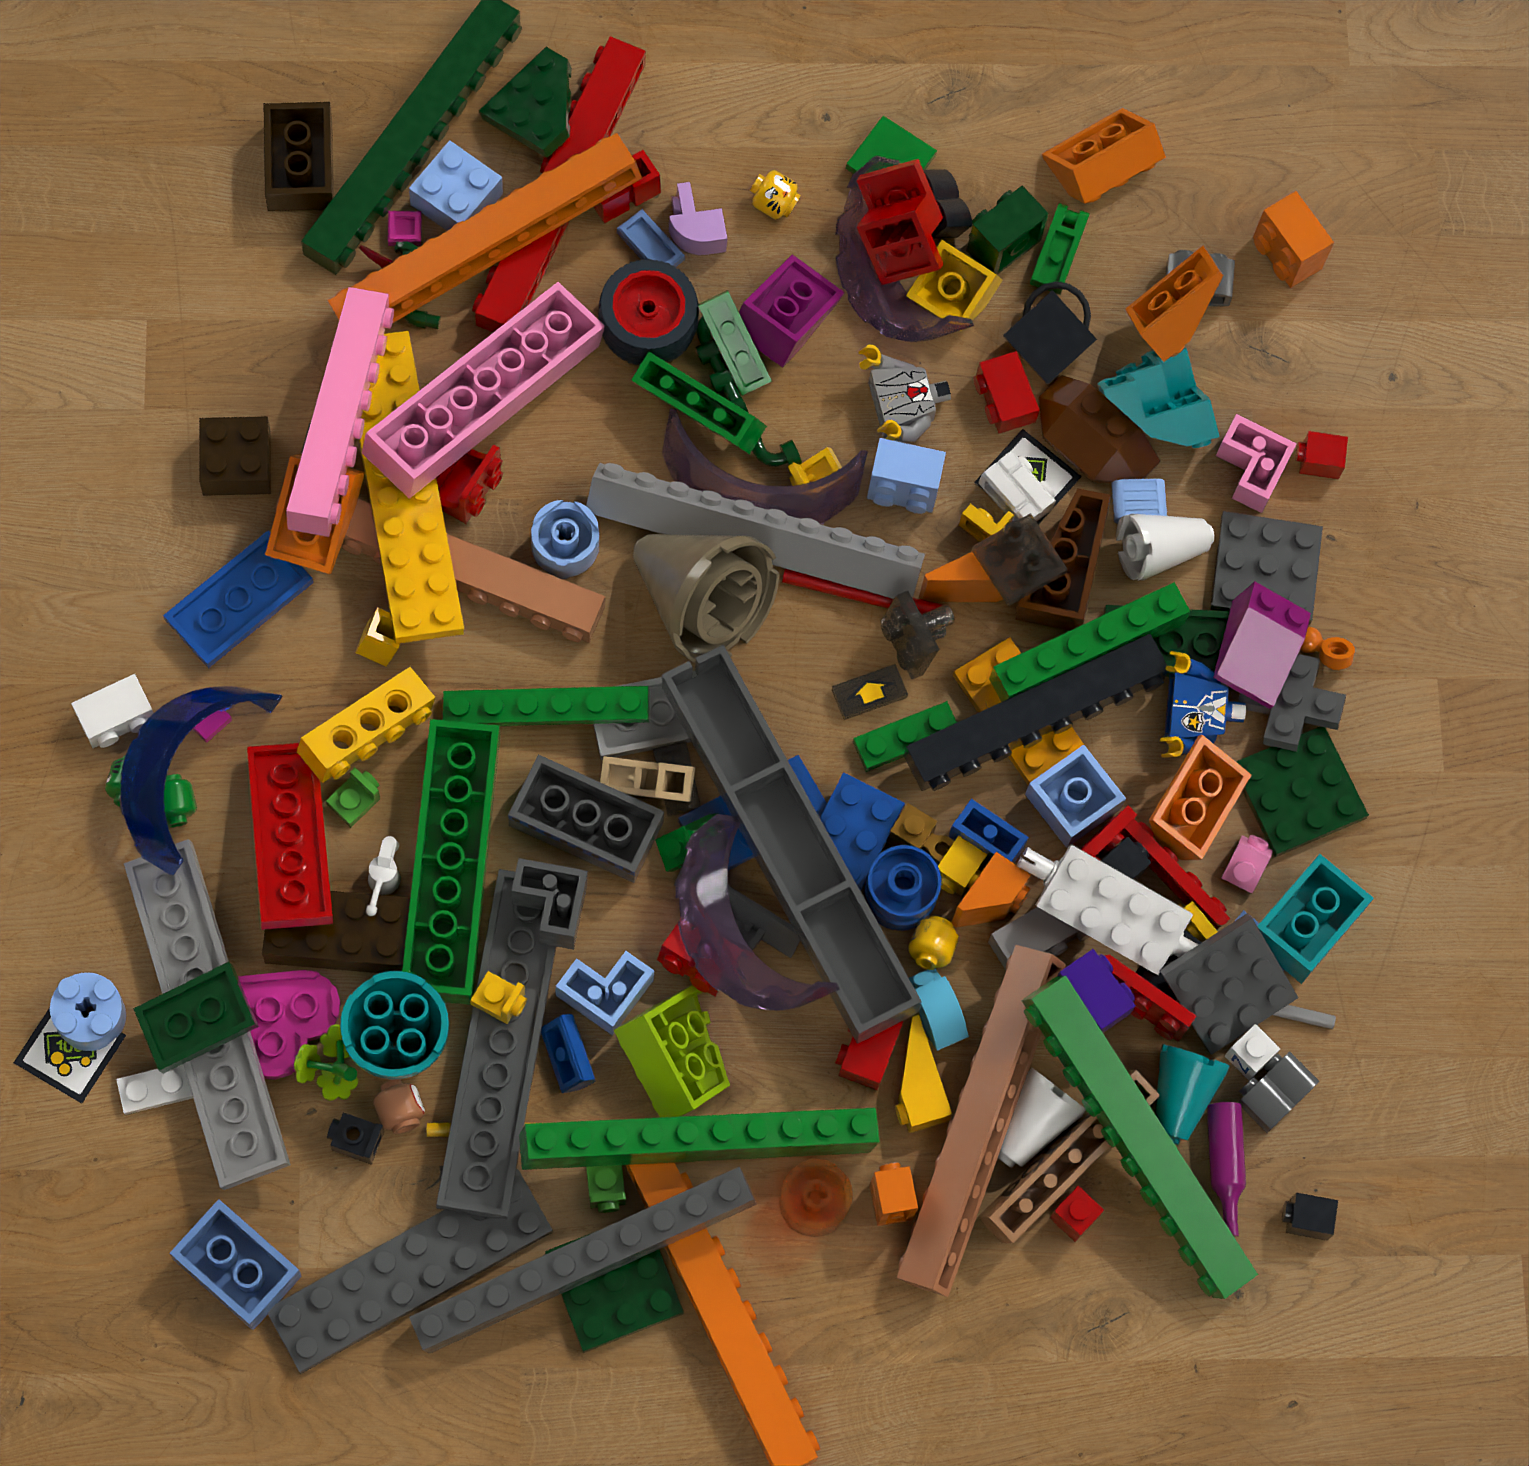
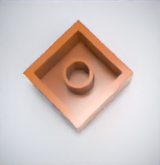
[1253,191,1334,288]

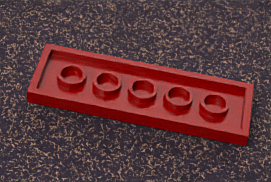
[247,743,333,930]

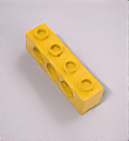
[297,667,436,783]

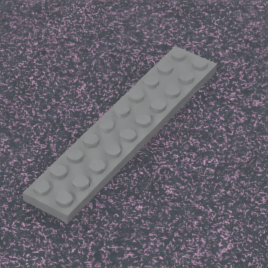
[124,839,291,1190]

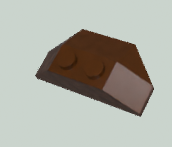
[1038,375,1160,484]

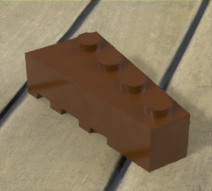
[1016,488,1111,631]

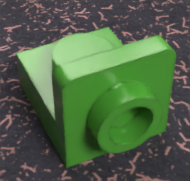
[326,767,380,828]
[586,1165,626,1213]

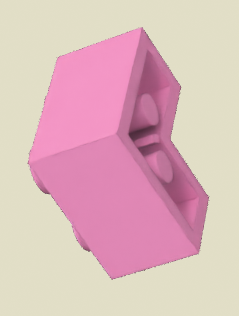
[1216,414,1297,513]

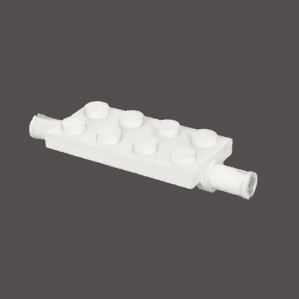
[1017,844,1198,975]

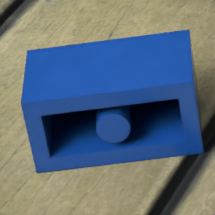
[948,798,1029,863]

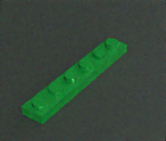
[443,686,650,726]

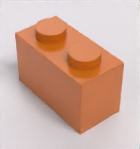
[869,1163,918,1226]

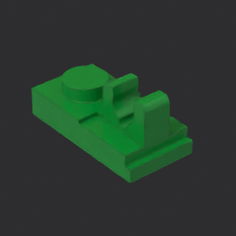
[655,813,730,872]

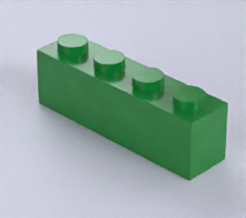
[631,352,767,455]

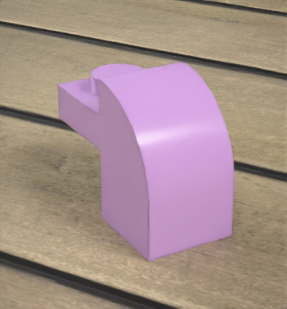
[669,182,727,255]

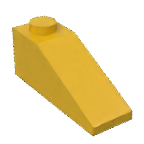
[895,1015,952,1133]

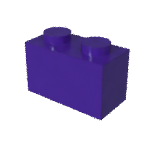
[1057,949,1136,1033]

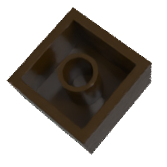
[199,416,271,496]

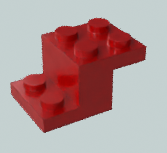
[856,159,944,285]

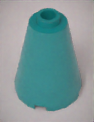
[1155,1044,1230,1145]

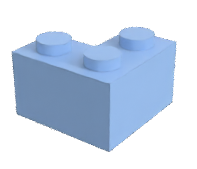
[556,951,654,1036]

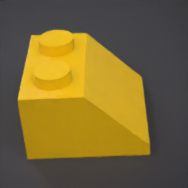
[906,240,1003,331]

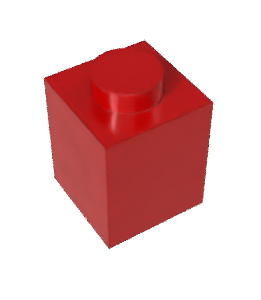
[1295,431,1348,479]
[1050,1185,1104,1242]

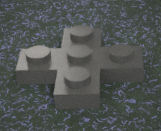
[1238,654,1346,752]

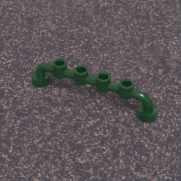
[695,315,802,467]

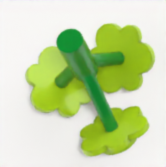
[294,1024,358,1101]

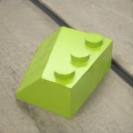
[614,985,730,1118]

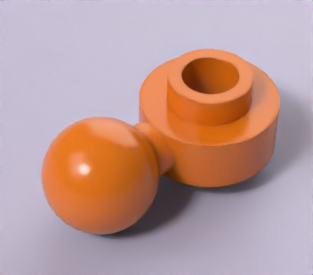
[1300,627,1355,670]

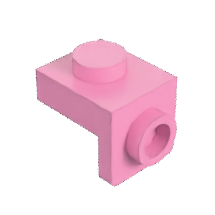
[1222,835,1273,893]

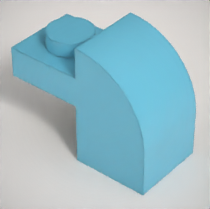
[909,969,969,1051]

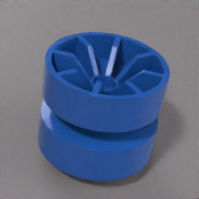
[864,845,941,931]

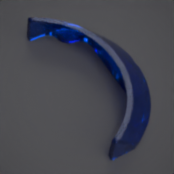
[119,686,283,876]

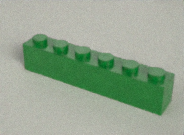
[989,582,1190,702]

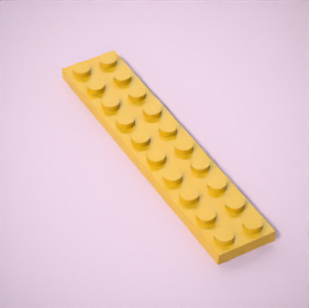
[359,331,464,644]

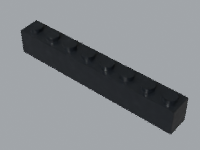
[903,634,1168,791]

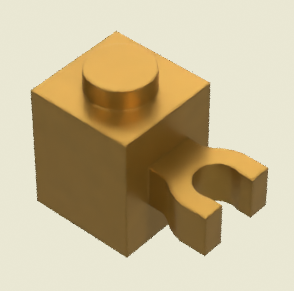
[887,803,954,865]

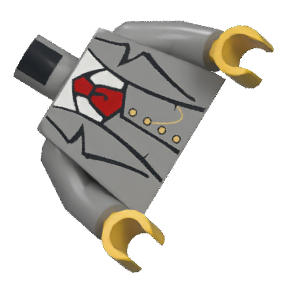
[858,345,951,442]

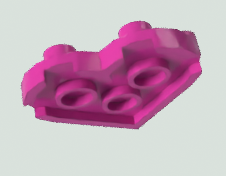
[238,970,341,1080]

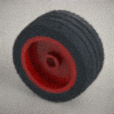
[598,259,699,366]

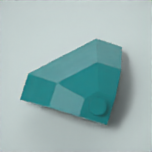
[1097,347,1220,448]

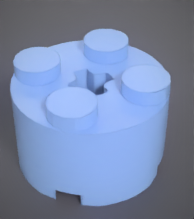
[531,500,599,579]
[50,973,126,1051]

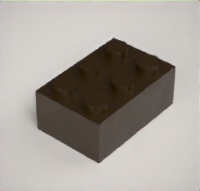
[263,102,334,211]

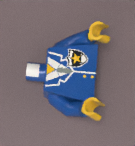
[1160,651,1246,758]

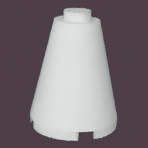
[1116,514,1214,581]
[998,1068,1086,1168]

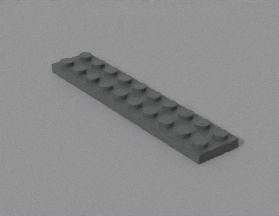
[436,869,556,1220]

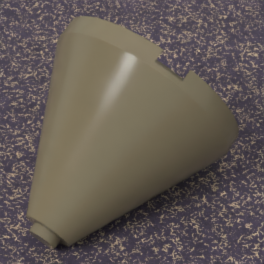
[633,534,779,663]

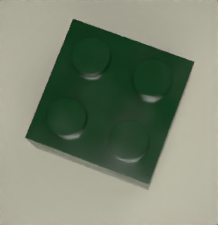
[966,185,1049,275]

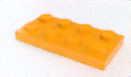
[953,637,1084,785]

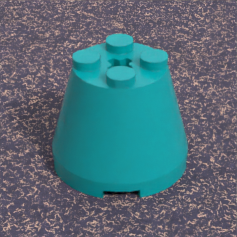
[340,971,449,1079]

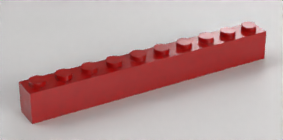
[472,36,646,332]

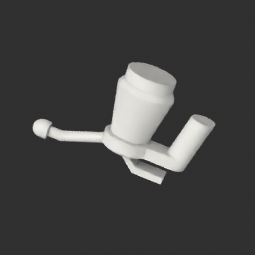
[366,836,401,916]

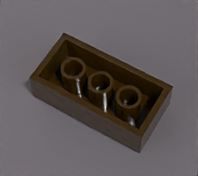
[262,891,410,973]

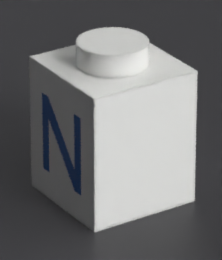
[1225,1024,1280,1081]

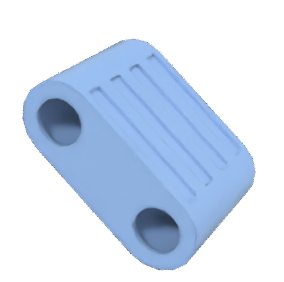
[1112,479,1167,524]

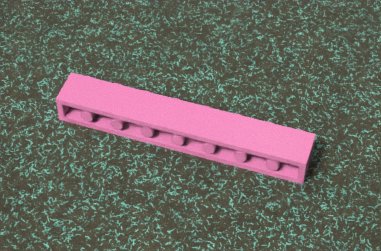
[286,287,394,537]

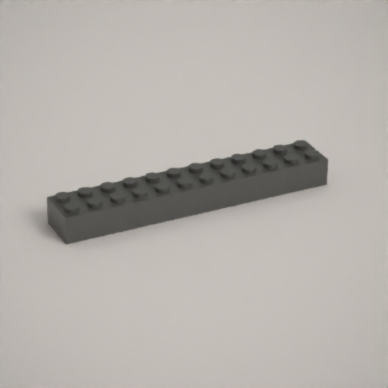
[662,645,922,1044]

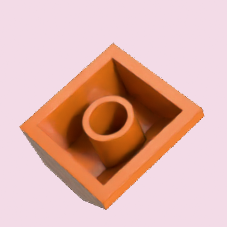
[951,852,1031,928]

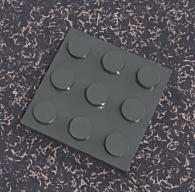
[1210,511,1323,625]
[1159,913,1299,1055]

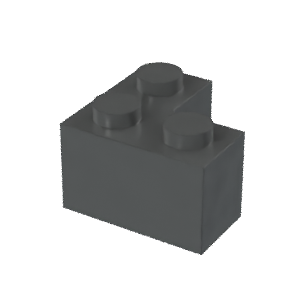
[511,858,588,950]

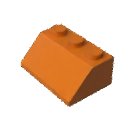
[1042,108,1166,204]
[1149,735,1252,860]

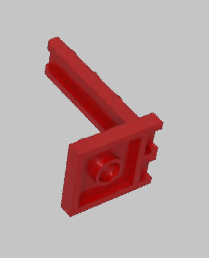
[1080,805,1231,929]

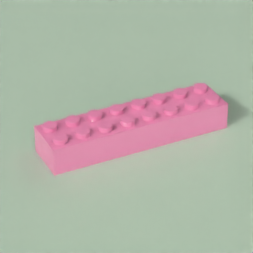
[362,282,605,499]

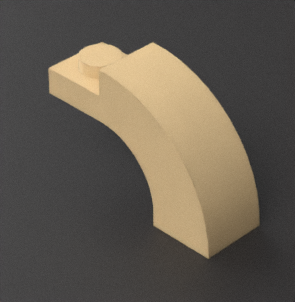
[600,756,695,802]

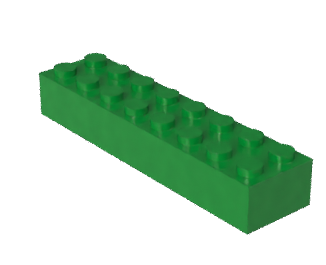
[402,719,500,1005]

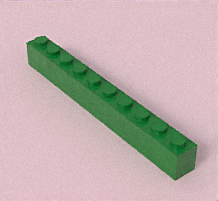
[1021,975,1258,1299]
[519,1108,880,1170]

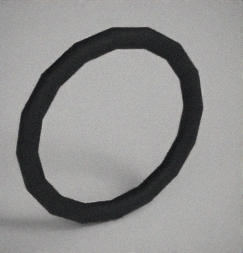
[1022,281,1091,329]

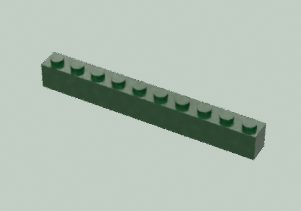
[301,0,522,275]

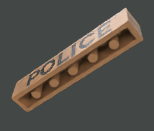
[978,1070,1160,1243]

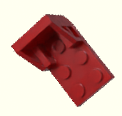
[1104,954,1197,1042]

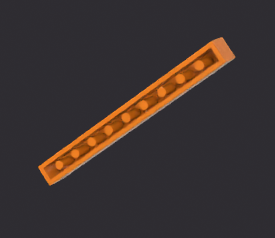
[328,133,642,323]
[625,1163,820,1466]

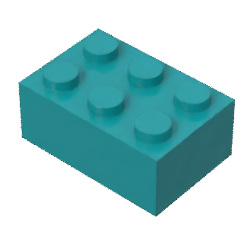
[1257,854,1374,984]

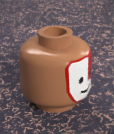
[373,1079,425,1134]

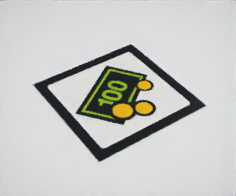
[974,429,1082,530]
[13,1007,126,1104]

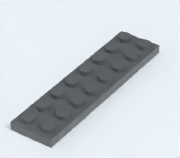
[268,1169,553,1374]

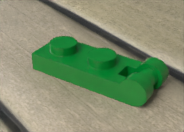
[1030,203,1090,295]

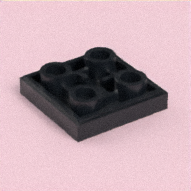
[1003,290,1097,385]

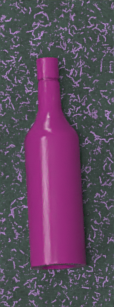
[1207,1102,1246,1237]

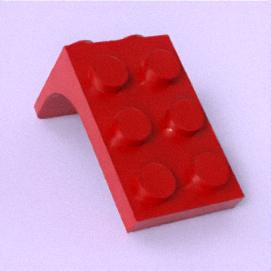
[436,445,503,524]

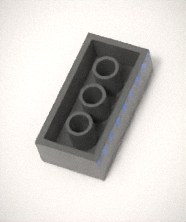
[508,754,664,883]

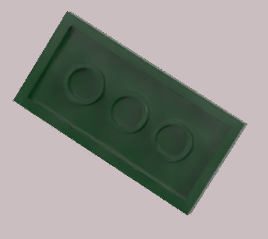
[1104,605,1230,677]

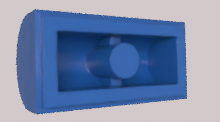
[541,1014,596,1093]

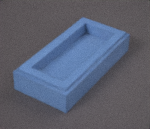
[617,209,685,267]

